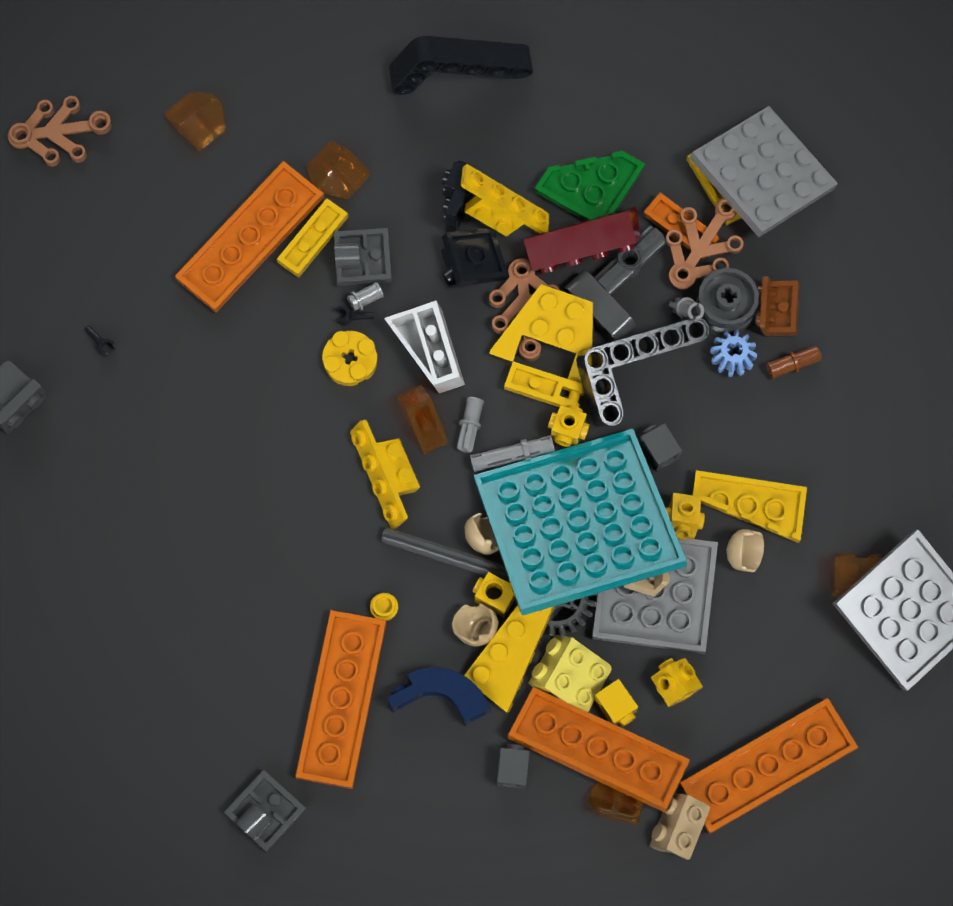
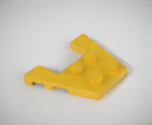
[489,284,594,384]

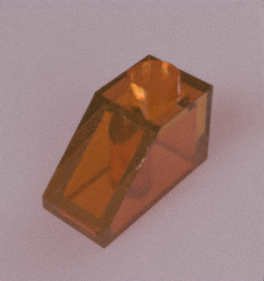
[396,385,449,454]

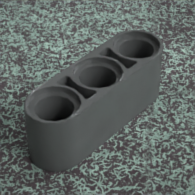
[563,270,636,342]

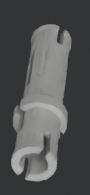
[470,435,555,472]

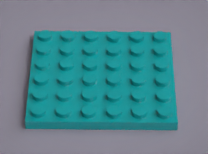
[474,429,687,616]

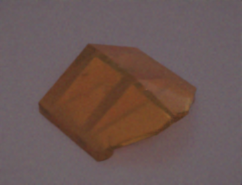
[164,92,226,152]
[307,141,371,200]
[588,782,643,826]

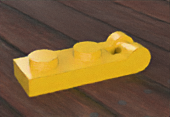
[504,361,584,408]

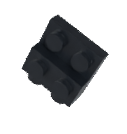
[442,161,473,232]

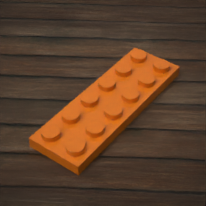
[175,161,324,313]
[296,610,387,789]
[508,687,690,813]
[679,698,858,834]

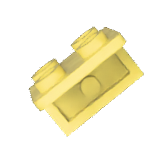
[528,635,612,712]

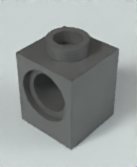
[639,423,682,472]
[497,744,530,789]

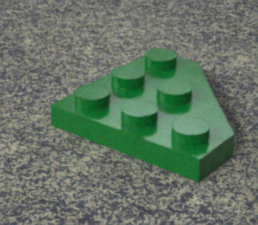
[534,151,645,221]

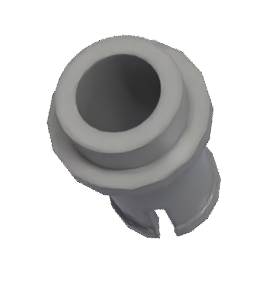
[347,282,384,311]

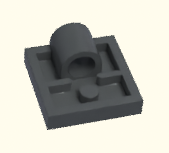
[334,228,392,286]
[224,770,307,853]

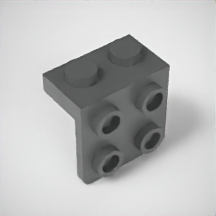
[0,361,47,434]

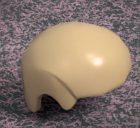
[464,513,499,555]
[726,529,764,572]
[452,603,499,646]

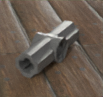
[594,226,667,295]

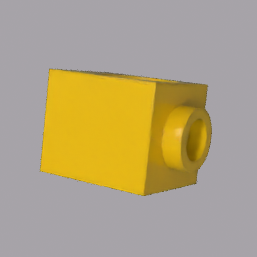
[472,572,515,618]
[594,679,638,727]

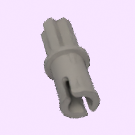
[669,297,704,320]
[457,397,484,453]

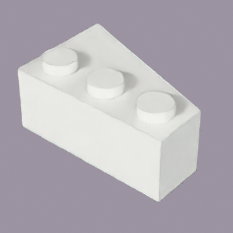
[384,301,465,393]

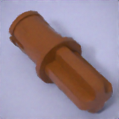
[766,346,822,379]

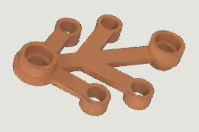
[8,96,112,167]
[666,198,743,289]
[489,258,559,362]

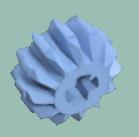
[710,329,757,377]

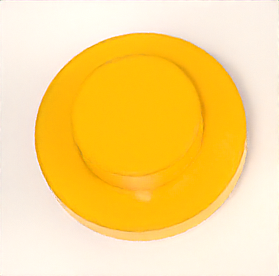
[370,593,398,621]

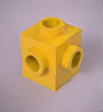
[548,405,590,447]
[665,493,705,540]
[651,658,703,707]

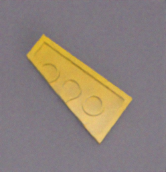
[692,470,807,543]
[464,605,555,713]

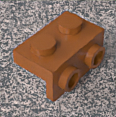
[756,276,800,336]

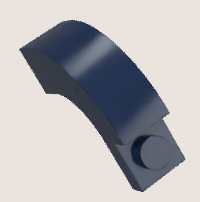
[387,668,490,726]

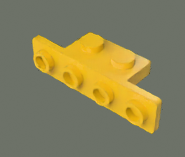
[461,164,549,237]
[350,419,420,529]

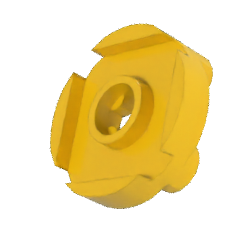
[322,331,378,386]

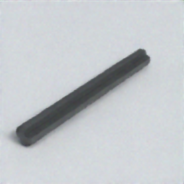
[381,527,510,583]

